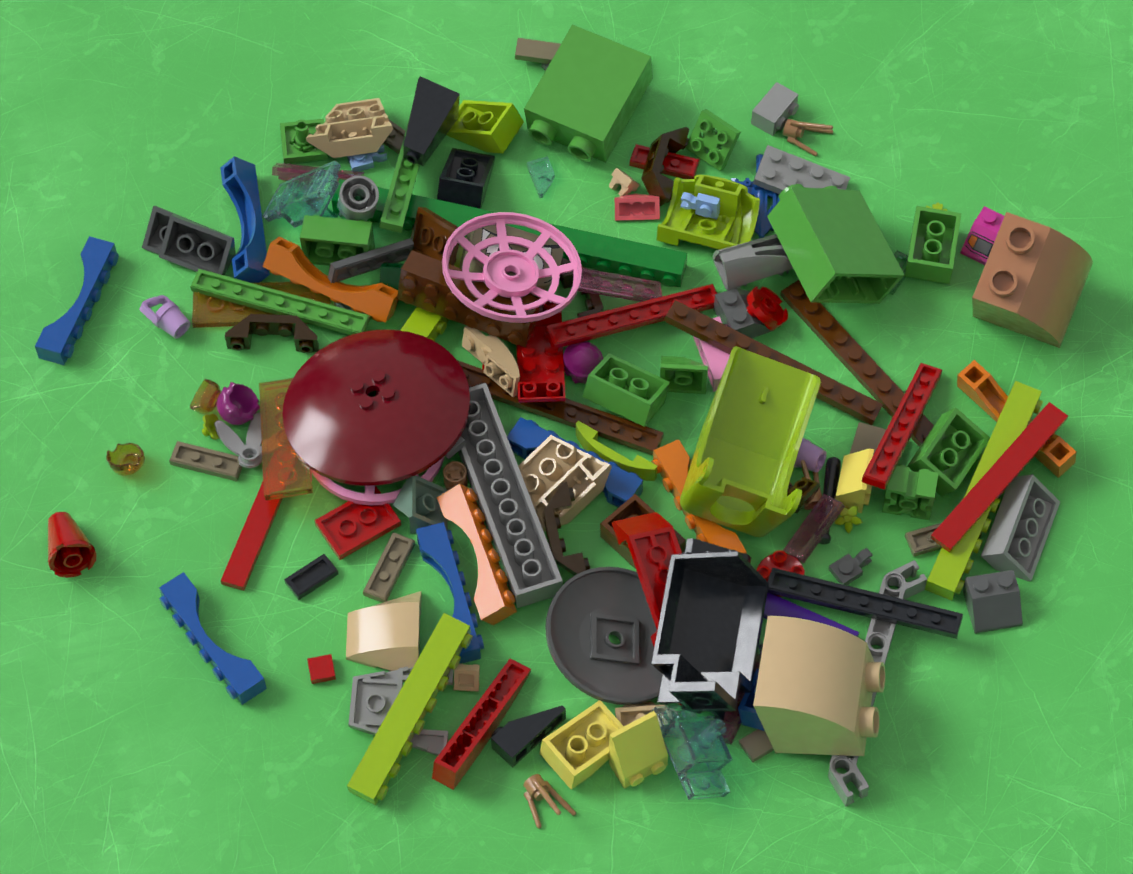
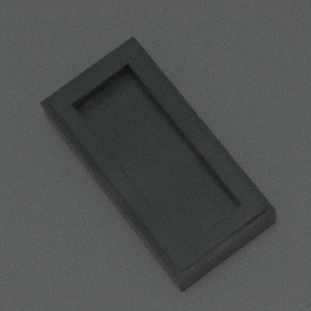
[284,554,338,600]

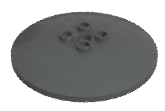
[545,567,662,705]

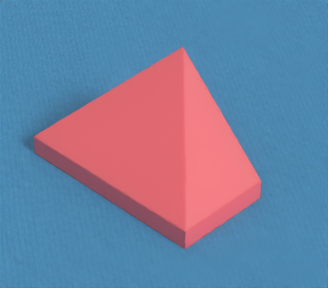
[614,193,660,221]

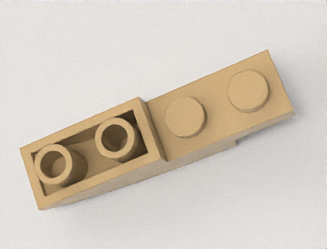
[462,326,520,397]

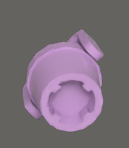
[139,295,191,339]
[794,438,827,472]

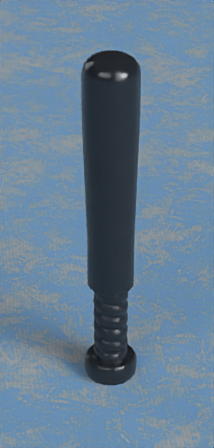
[816,457,841,544]

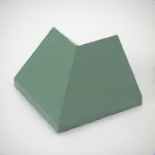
[393,475,448,534]

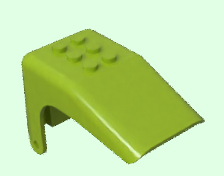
[680,346,821,537]

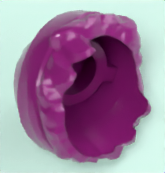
[563,341,603,384]
[217,382,260,425]

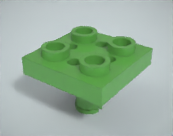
[685,109,741,171]
[280,119,328,164]

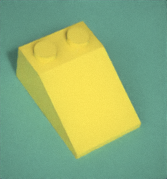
[539,700,624,790]
[609,711,668,789]

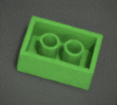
[904,206,962,284]
[300,215,375,266]
[583,353,670,427]
[907,407,990,496]

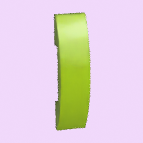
[576,421,658,481]

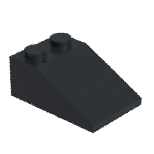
[437,148,495,209]

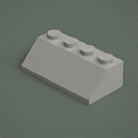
[981,474,1060,581]

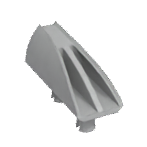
[713,234,793,290]

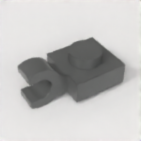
[829,548,873,585]

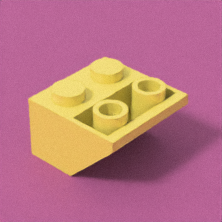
[834,448,874,513]

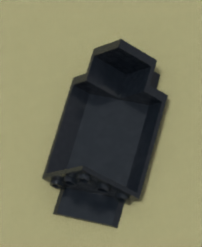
[651,538,769,721]

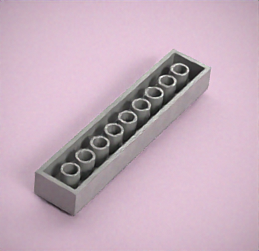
[458,383,563,608]

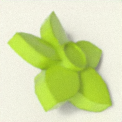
[835,506,863,534]

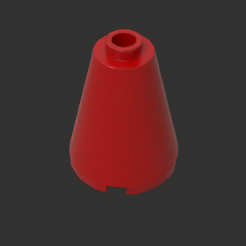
[48,512,97,578]

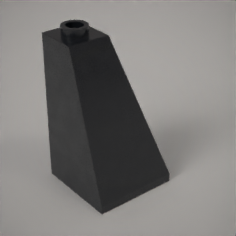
[403,76,460,166]

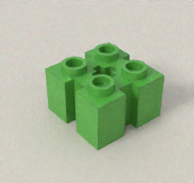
[882,465,939,520]

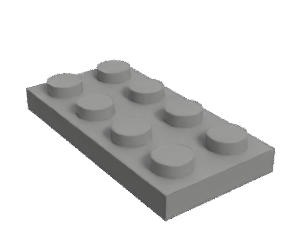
[752,145,850,194]

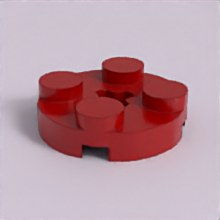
[746,286,788,331]

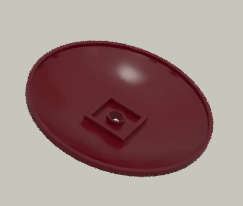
[282,329,471,486]

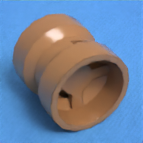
[443,461,468,490]

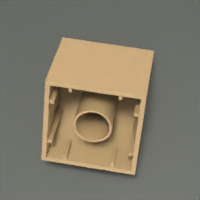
[753,616,885,756]

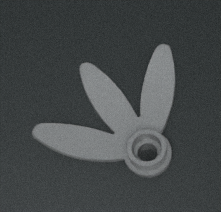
[214,413,289,468]

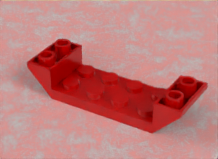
[517,297,566,403]
[612,512,682,647]

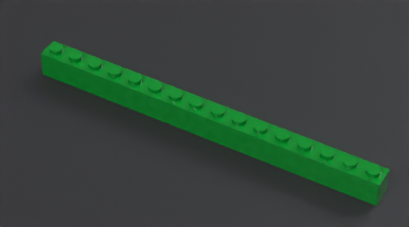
[331,179,688,287]

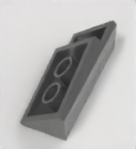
[142,205,236,275]

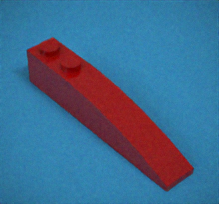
[432,658,531,790]

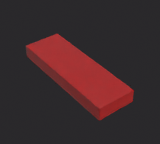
[629,144,699,179]

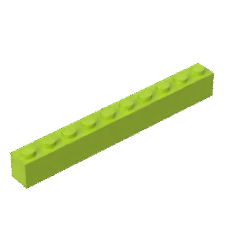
[925,381,1043,601]

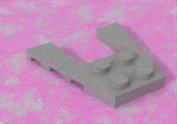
[348,667,454,756]

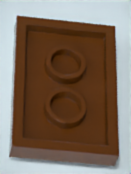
[411,207,459,266]

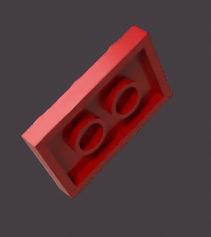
[314,486,401,560]

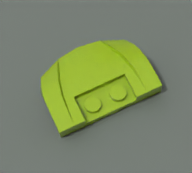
[656,175,760,249]

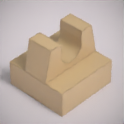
[609,168,640,196]
[454,664,480,691]

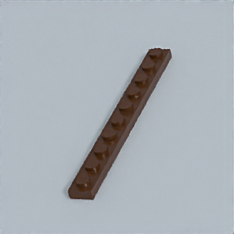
[780,280,934,447]
[664,300,883,425]
[457,360,664,455]

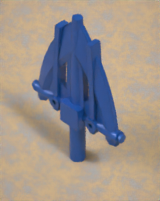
[731,154,780,239]

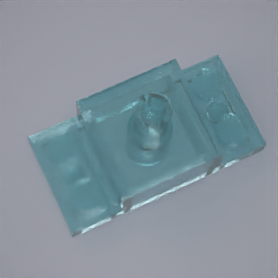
[262,160,341,228]
[650,705,733,800]

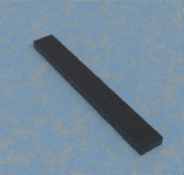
[768,568,963,639]

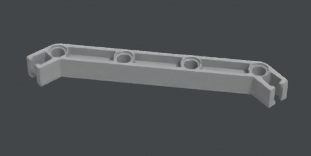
[828,560,927,807]

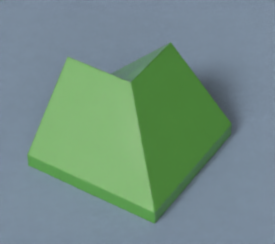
[660,356,708,394]

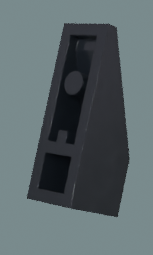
[491,706,566,768]

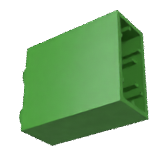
[524,24,653,163]
[767,184,904,304]

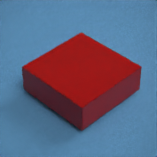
[307,654,336,684]

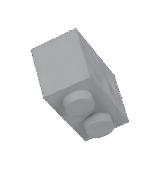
[751,82,799,136]

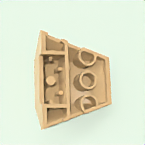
[306,98,393,158]
[518,435,612,532]
[346,591,422,671]

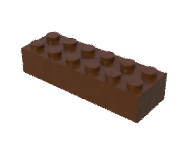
[397,250,540,347]

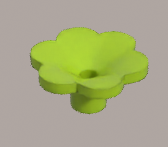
[202,413,220,440]

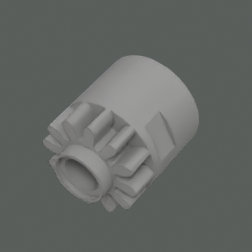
[337,176,379,221]

